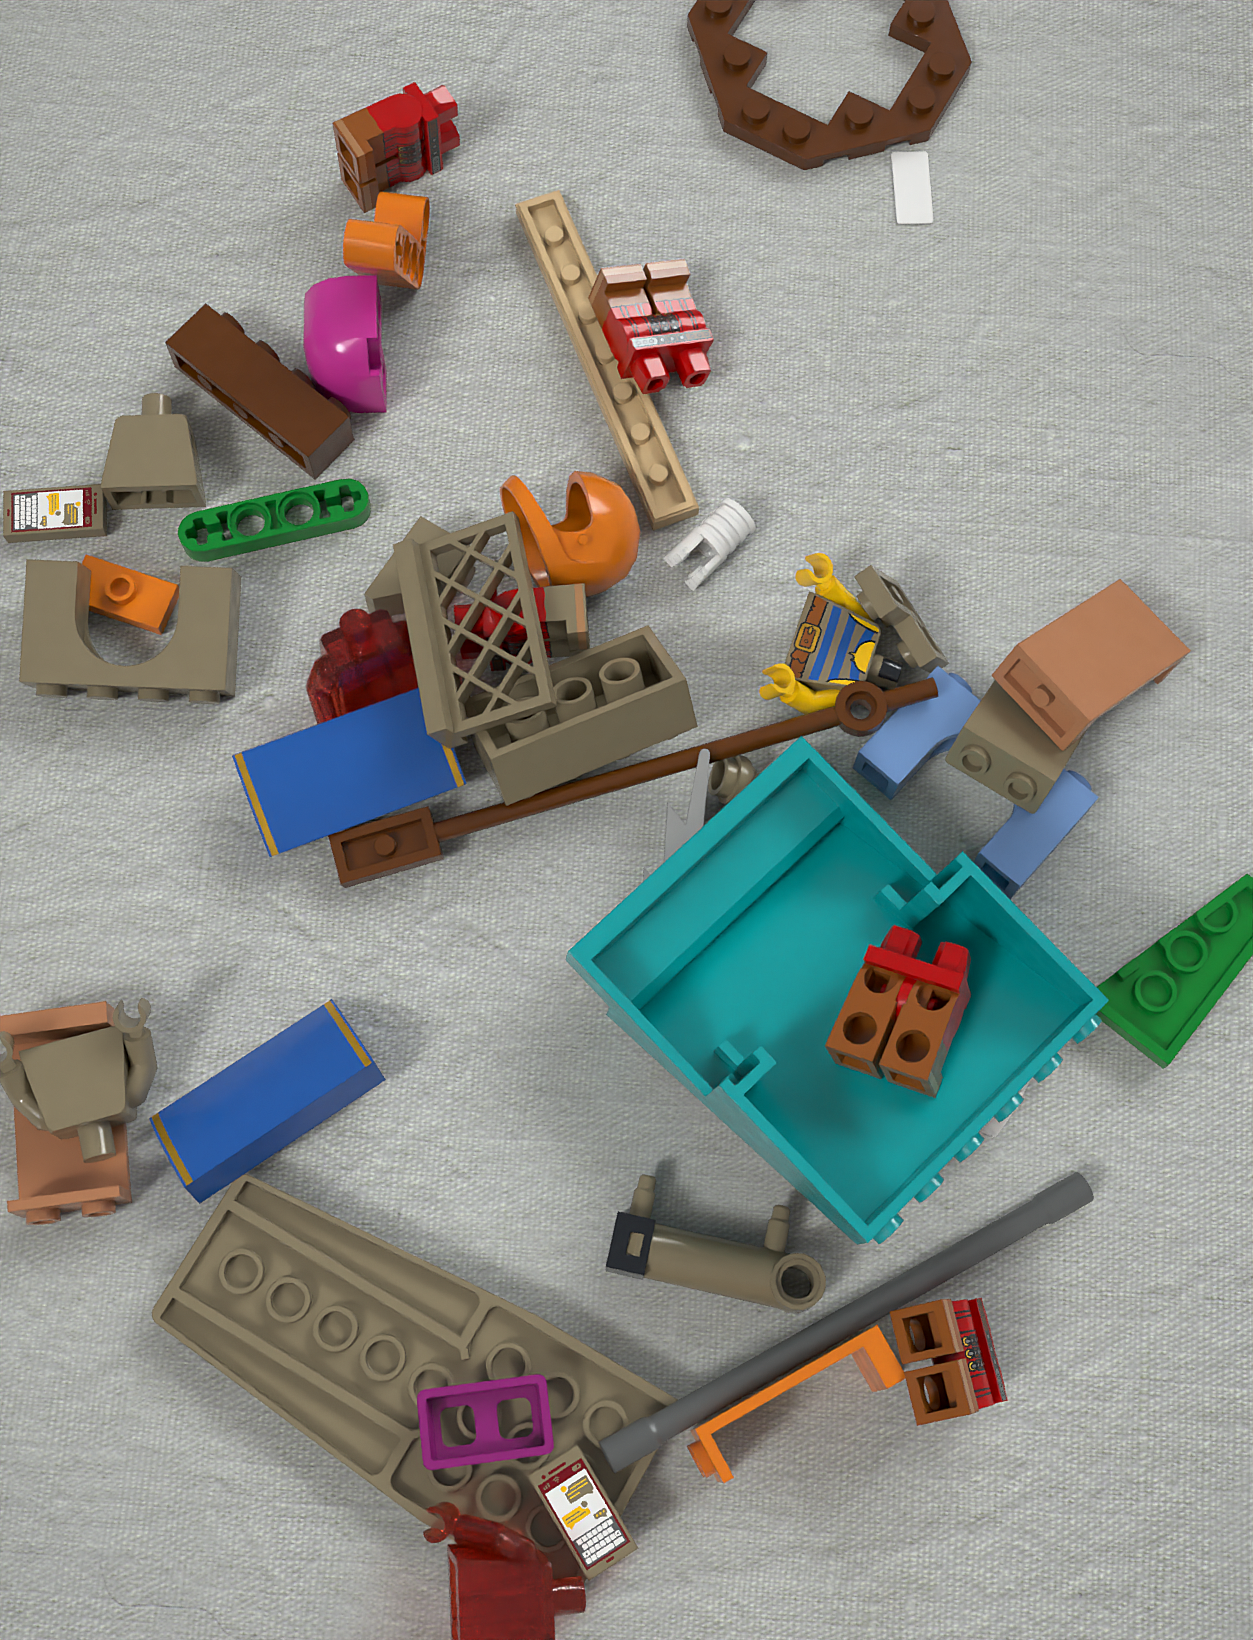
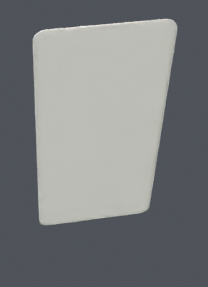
[891,151,934,224]

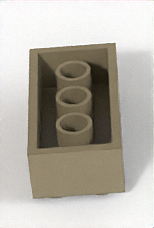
[464,625,698,806]

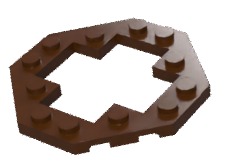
[687,0,972,171]

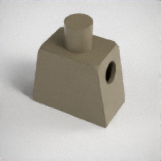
[101,393,206,510]

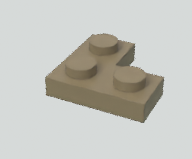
[854,565,949,673]

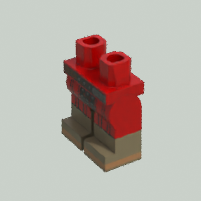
[454,583,590,671]

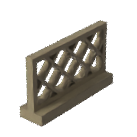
[393,511,557,749]

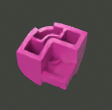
[303,275,387,413]

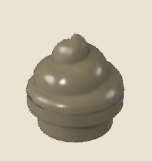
[708,755,759,804]

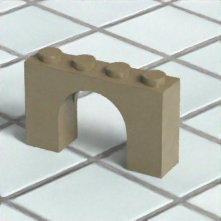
[19,559,242,705]

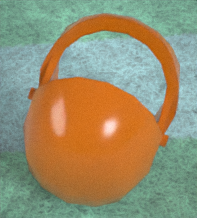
[500,471,640,597]

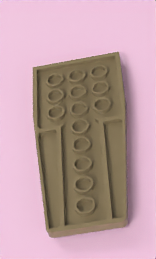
[152,1174,678,1612]

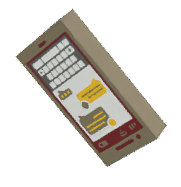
[3,484,107,543]
[528,1445,638,1581]

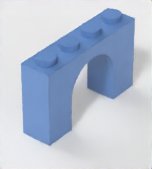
[853,666,1099,900]

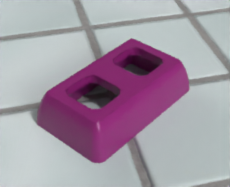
[417,1374,554,1470]

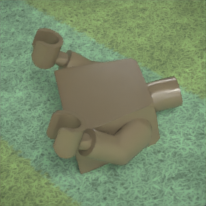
[0,998,158,1163]

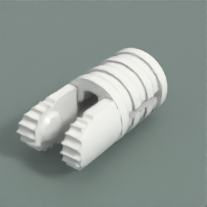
[664,498,756,591]

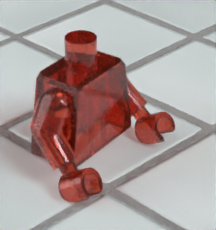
[306,609,470,724]
[423,1502,586,1640]

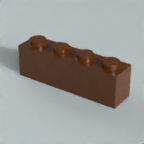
[165,303,355,480]

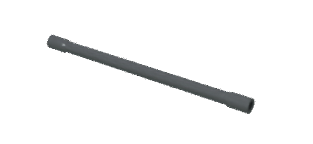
[598,1172,1094,1474]

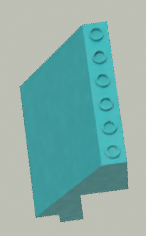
[565,736,1109,1245]

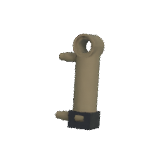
[605,1174,826,1313]

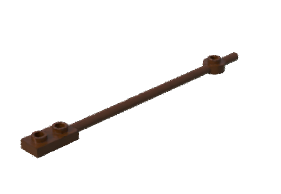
[328,677,938,888]

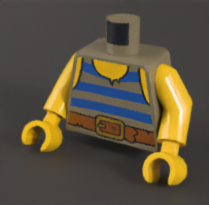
[759,553,903,714]

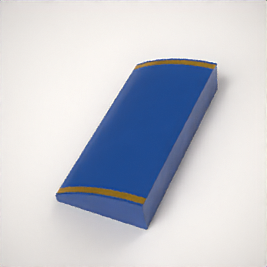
[232,687,467,857]
[149,999,386,1204]

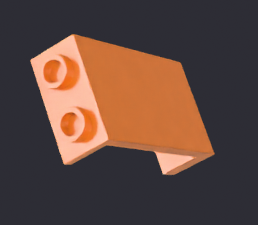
[687,1325,905,1484]

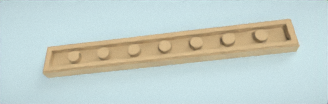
[515,190,699,531]

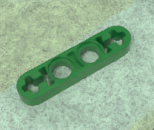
[178,478,371,562]

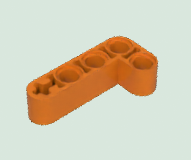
[343,191,430,290]

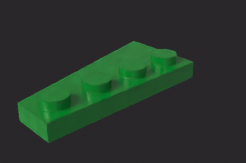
[1096,874,1253,1069]

